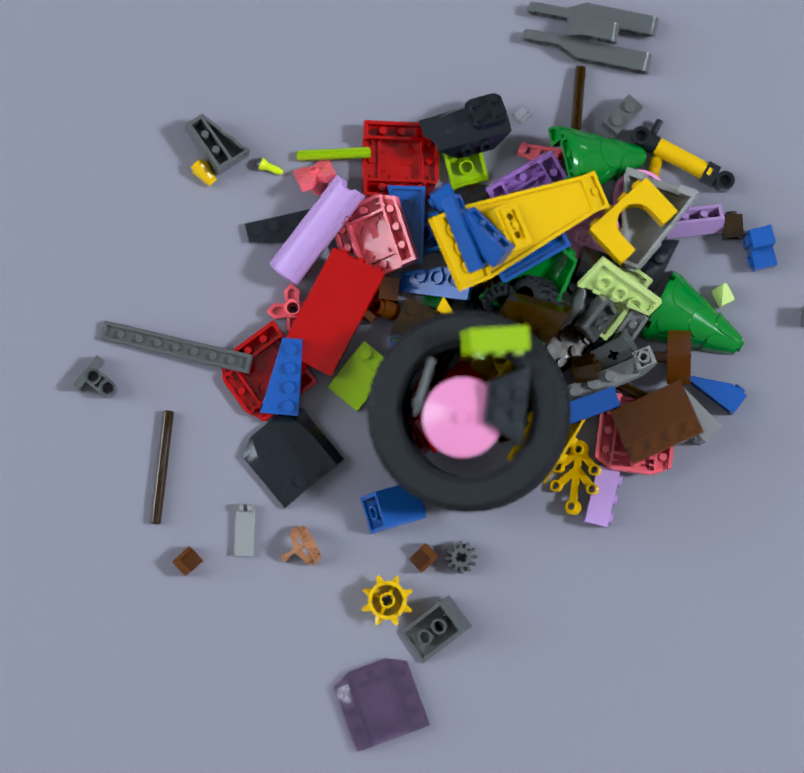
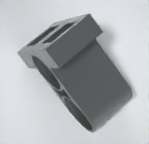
[73,355,118,398]

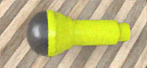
[255,157,283,175]

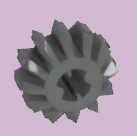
[445,541,478,574]

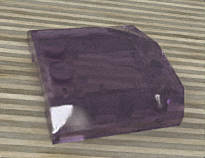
[334,658,430,752]

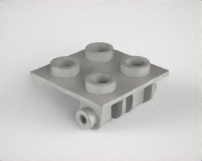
[559,287,587,330]

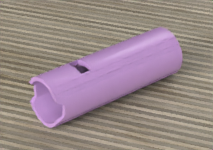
[270,175,365,285]

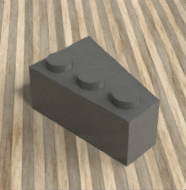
[185,114,250,176]

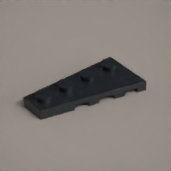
[245,209,310,244]

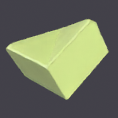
[712,283,735,308]

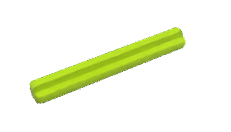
[297,147,371,161]

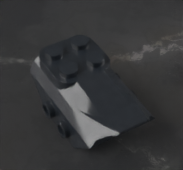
[419,93,512,159]

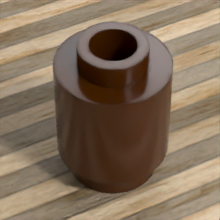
[371,298,400,321]

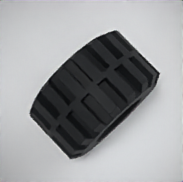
[512,275,559,305]

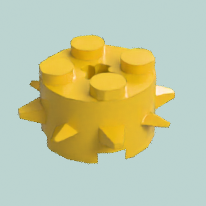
[362,575,412,626]

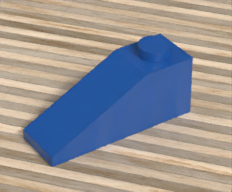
[463,207,515,267]
[690,376,747,415]

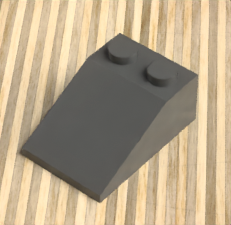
[574,295,618,343]
[399,595,472,664]

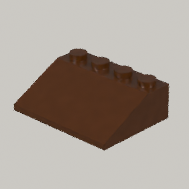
[610,380,705,465]

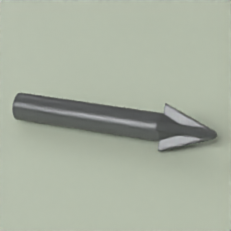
[413,358,436,416]

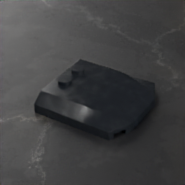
[242,408,344,508]

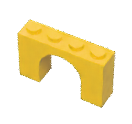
[588,178,678,266]

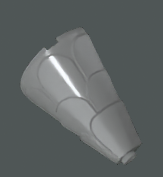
[620,167,699,273]

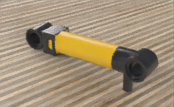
[630,119,735,193]

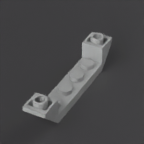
[567,345,657,401]

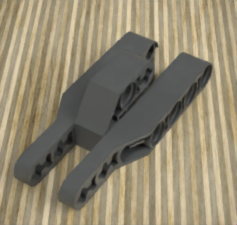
[523,2,659,75]

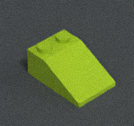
[442,152,489,190]
[328,341,384,411]

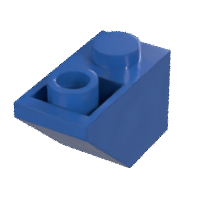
[427,181,456,212]

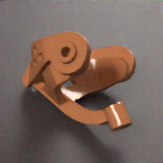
[281,525,322,566]

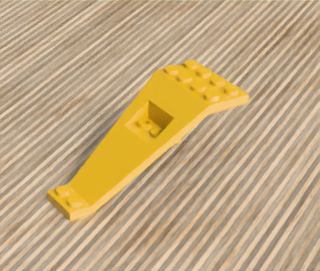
[428,171,610,291]

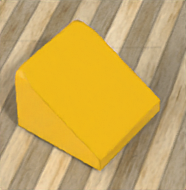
[437,297,453,314]

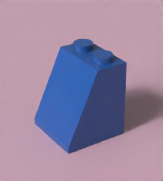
[360,485,427,535]

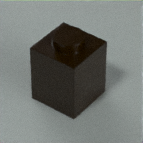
[722,211,744,240]
[571,353,602,384]

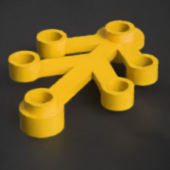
[550,440,601,516]

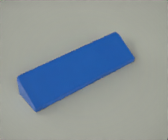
[441,194,488,273]
[570,386,621,424]

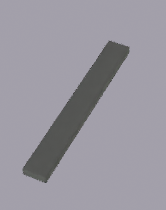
[101,321,253,374]

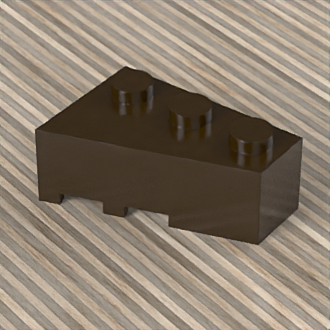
[499,292,572,345]
[391,297,441,335]

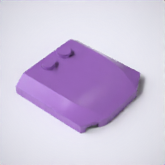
[486,150,567,198]

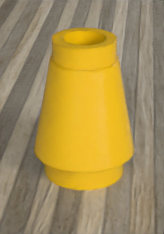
[190,158,217,187]

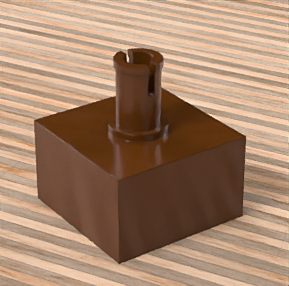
[653,330,691,385]

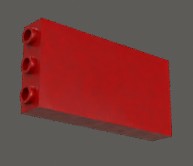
[287,247,385,377]

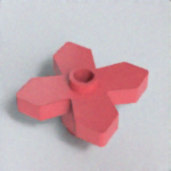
[293,160,336,195]
[267,284,305,331]

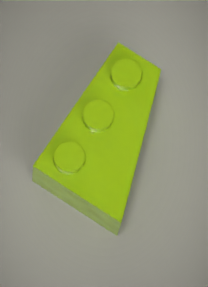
[460,325,530,358]

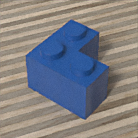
[742,225,778,272]

